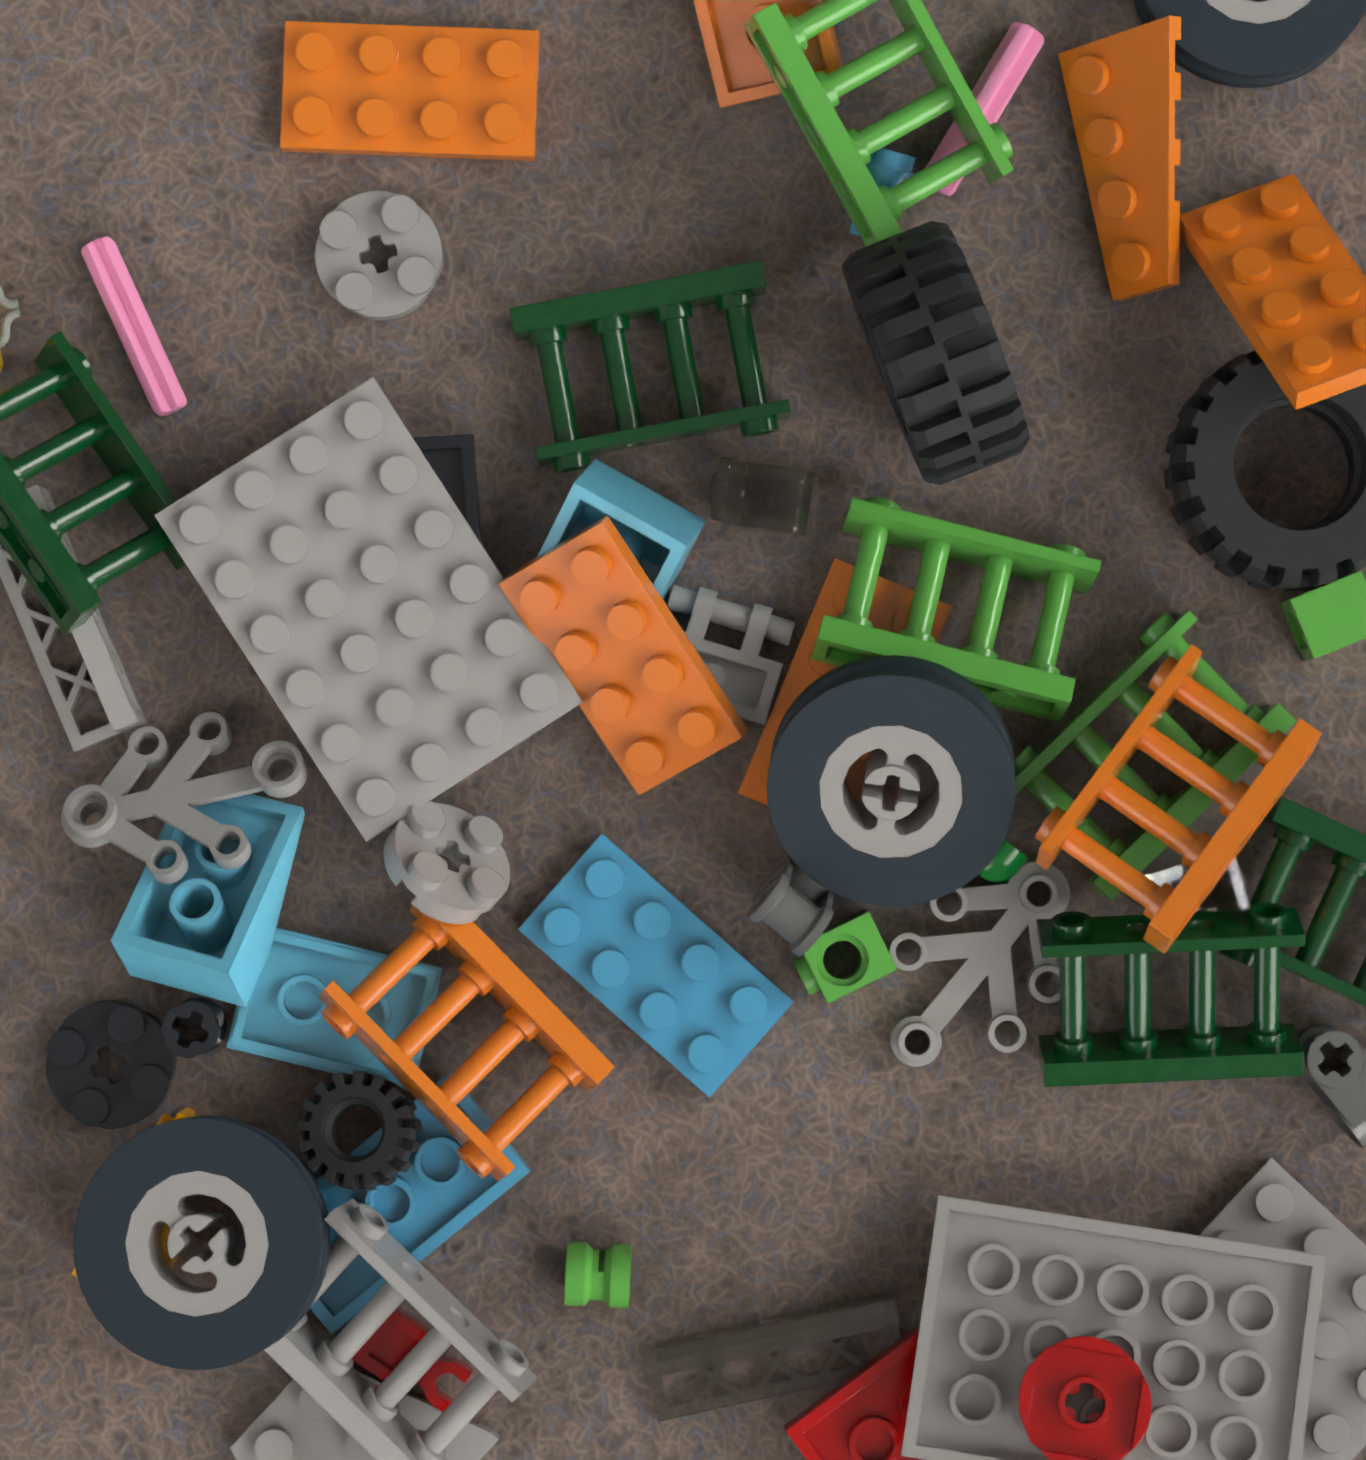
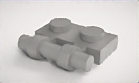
[667,585,795,725]

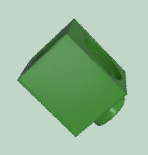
[1279,571,1366,661]
[793,909,898,1003]

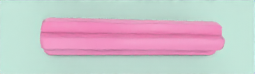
[926,22,1044,196]
[81,236,187,417]

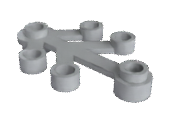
[61,712,308,884]
[888,861,1070,1067]

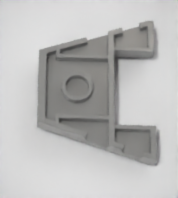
[230,1366,500,1460]

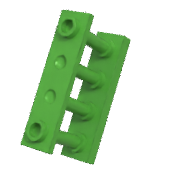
[744,0,1014,246]
[811,497,1102,722]
[1014,610,1297,900]

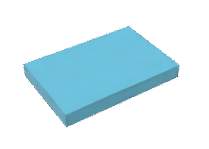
[226,927,444,1092]

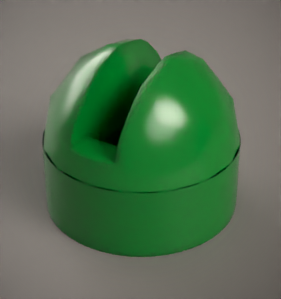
[979,840,1028,883]

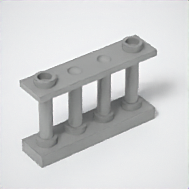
[264,1198,538,1460]

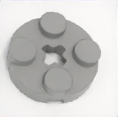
[315,191,443,321]
[383,801,510,924]

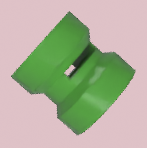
[564,1241,632,1309]

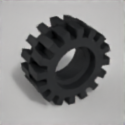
[296,1071,422,1191]

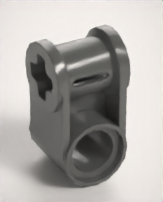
[747,855,834,957]
[1298,1025,1366,1148]

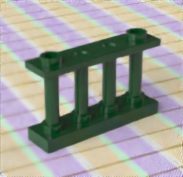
[509,260,791,473]
[0,331,186,635]
[1219,797,1366,1007]
[1036,903,1305,1087]

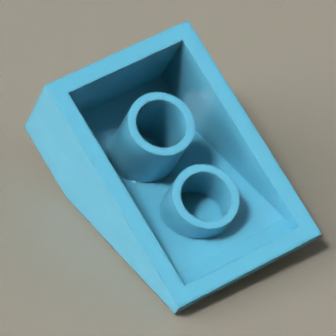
[537,459,706,600]
[111,778,305,1008]

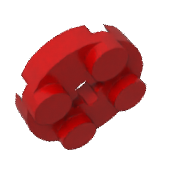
[1018,1336,1152,1460]

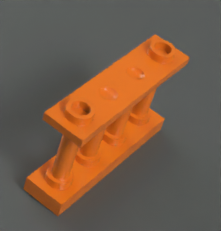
[1035,644,1322,954]
[318,905,615,1181]

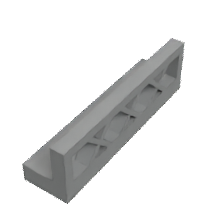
[0,484,147,752]

